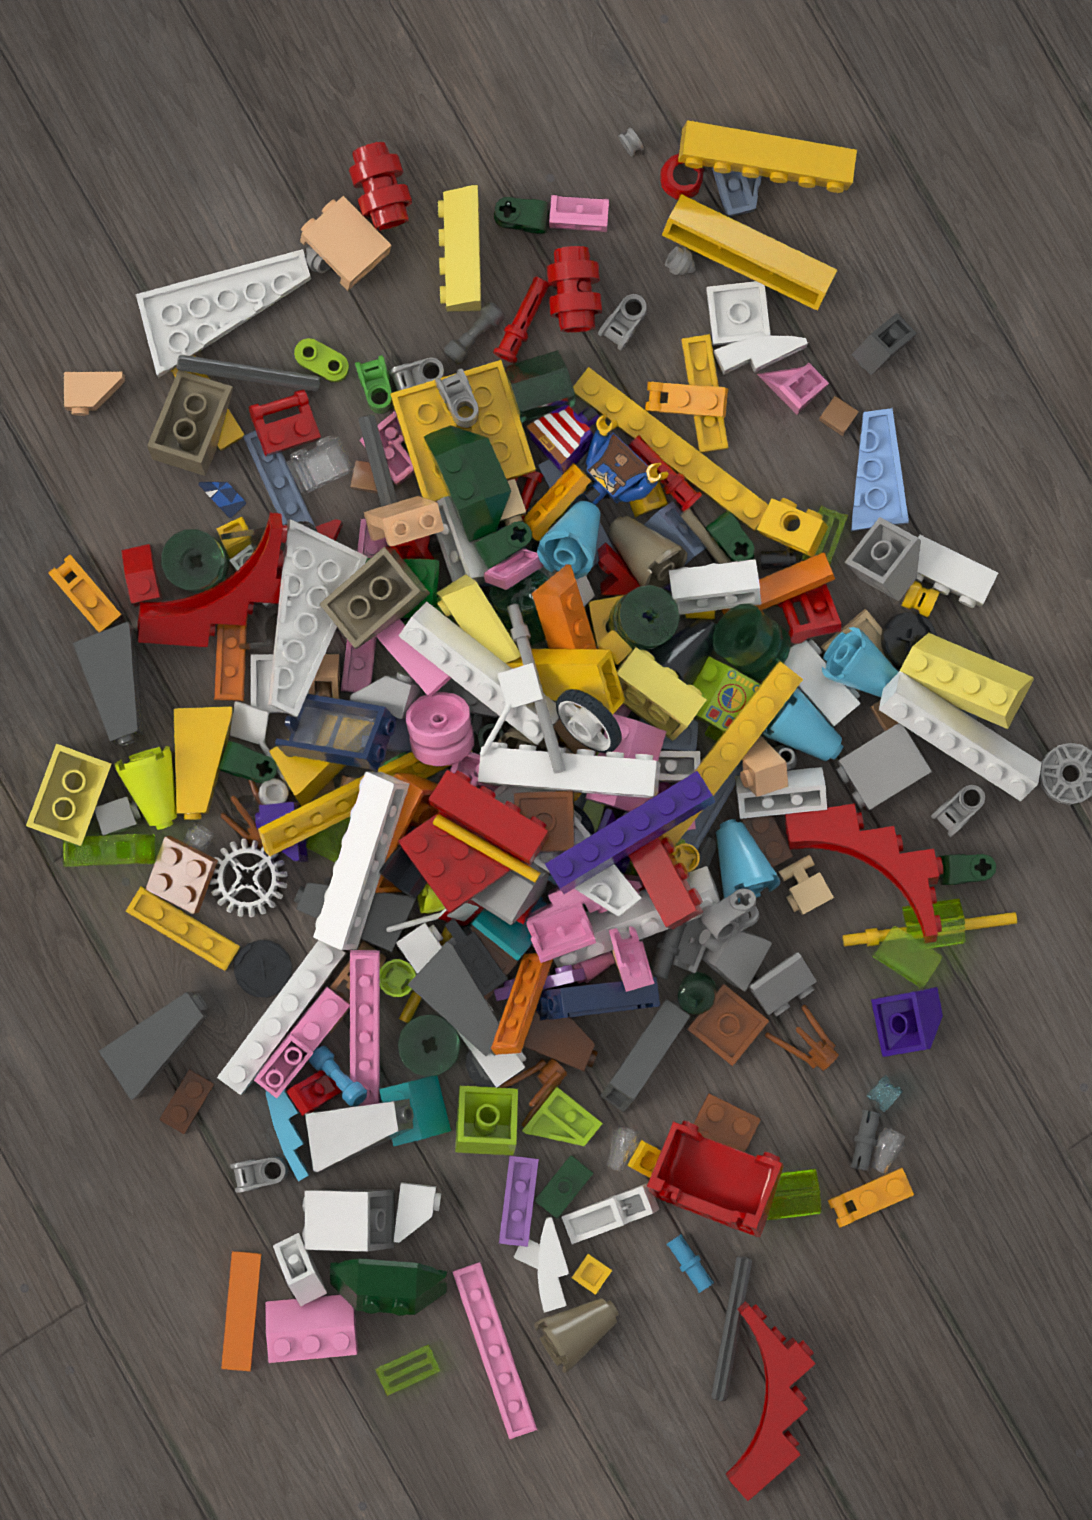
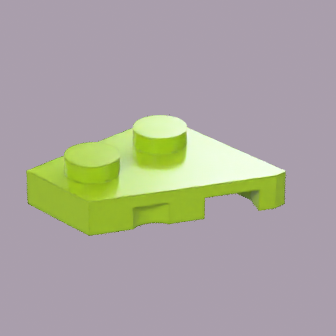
[522,1087,603,1146]

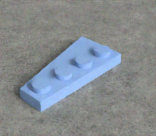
[851,408,909,531]

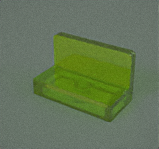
[902,898,966,951]
[872,926,942,988]
[767,1169,821,1220]

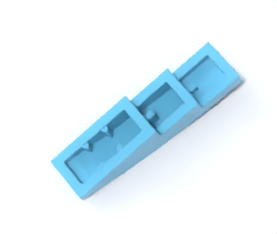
[263,1065,310,1182]

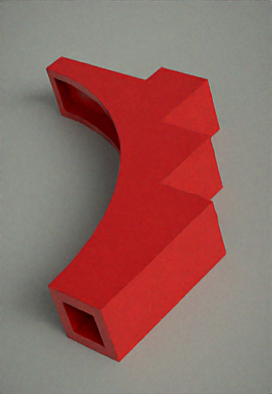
[137,513,287,647]
[785,804,943,943]
[726,1301,816,1501]

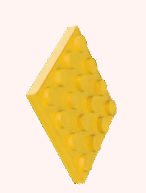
[390,360,536,502]

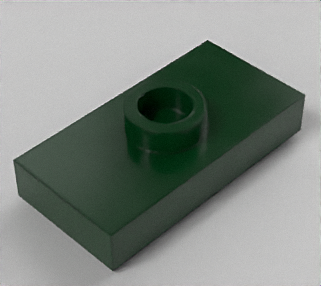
[534,1155,594,1219]

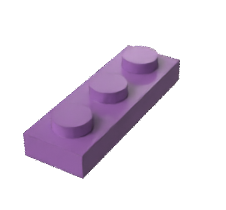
[494,964,586,1001]
[499,1155,539,1247]

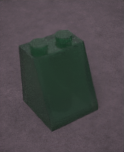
[504,350,576,422]

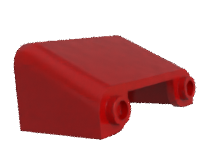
[647,1121,784,1238]

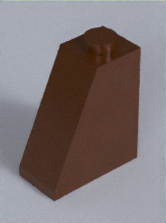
[523,1010,598,1071]

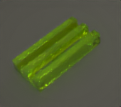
[801,505,848,564]
[375,1344,441,1396]

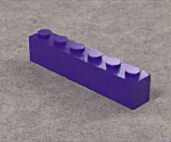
[545,771,716,894]

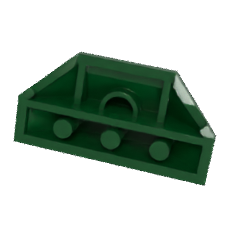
[423,425,511,543]
[330,1259,448,1316]

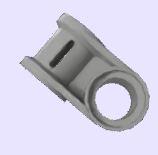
[598,294,647,351]
[388,357,446,391]
[435,368,479,428]
[931,785,985,837]
[701,889,759,942]
[230,1156,289,1193]

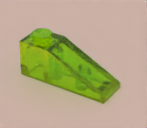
[63,834,155,867]

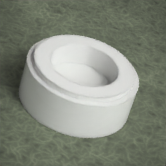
[258,778,288,805]

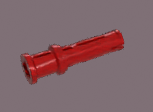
[493,277,550,364]
[628,435,703,512]

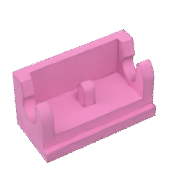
[549,195,609,232]
[526,902,596,963]
[609,926,654,992]

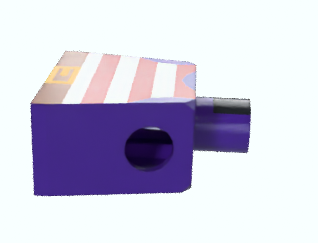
[527,405,599,475]

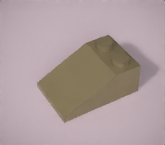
[147,370,233,476]
[320,547,430,649]

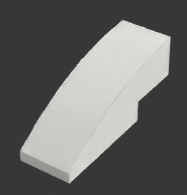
[713,336,808,375]
[561,1183,660,1244]
[538,1216,569,1313]

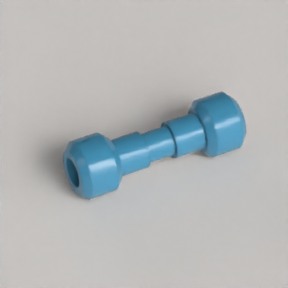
[309,1046,367,1107]

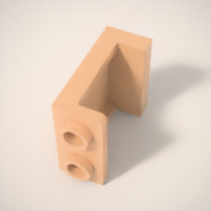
[300,196,391,291]
[364,496,444,546]

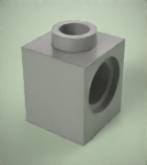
[95,797,141,837]

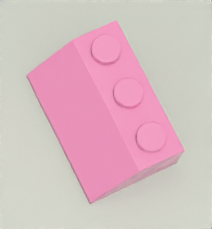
[586,714,667,812]
[265,1294,358,1363]

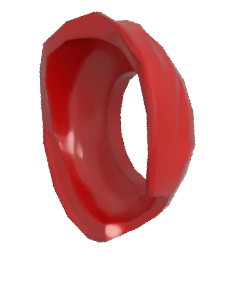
[660,153,704,200]

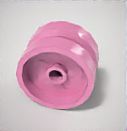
[406,692,474,766]

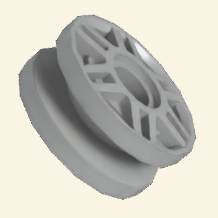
[1039,743,1092,805]

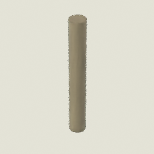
[680,508,732,564]

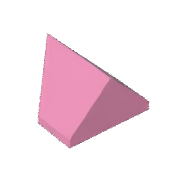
[757,363,829,415]

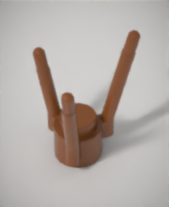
[220,780,263,849]
[765,1005,839,1071]
[499,1058,568,1127]

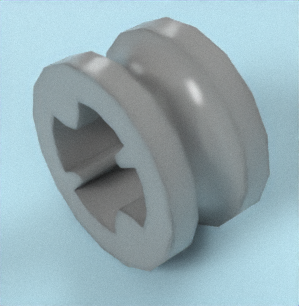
[618,128,644,157]

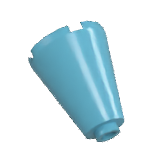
[537,501,601,579]
[822,627,899,697]
[762,688,843,761]
[716,819,780,903]

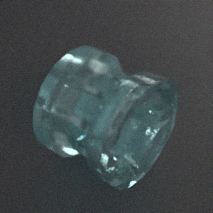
[866,1075,903,1112]

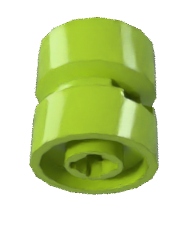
[380,959,417,997]

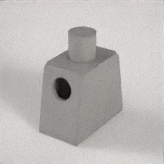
[699,928,772,991]

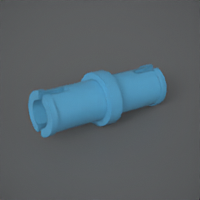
[666,1234,714,1293]

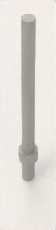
[507,604,565,773]

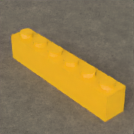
[678,120,857,193]
[662,194,837,311]

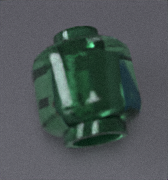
[677,972,717,1015]

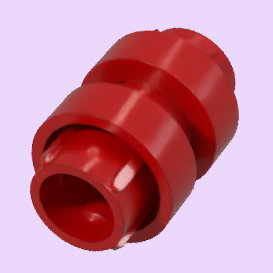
[349,142,412,230]
[547,246,602,333]

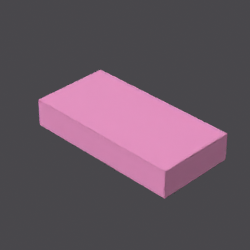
[484,548,544,590]

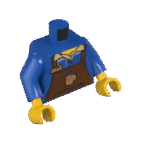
[583,414,668,505]

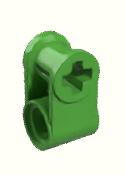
[355,355,393,414]

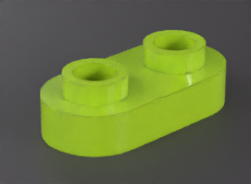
[294,338,349,383]

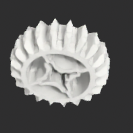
[210,839,288,917]

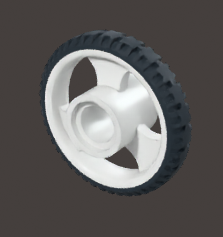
[556,689,622,753]

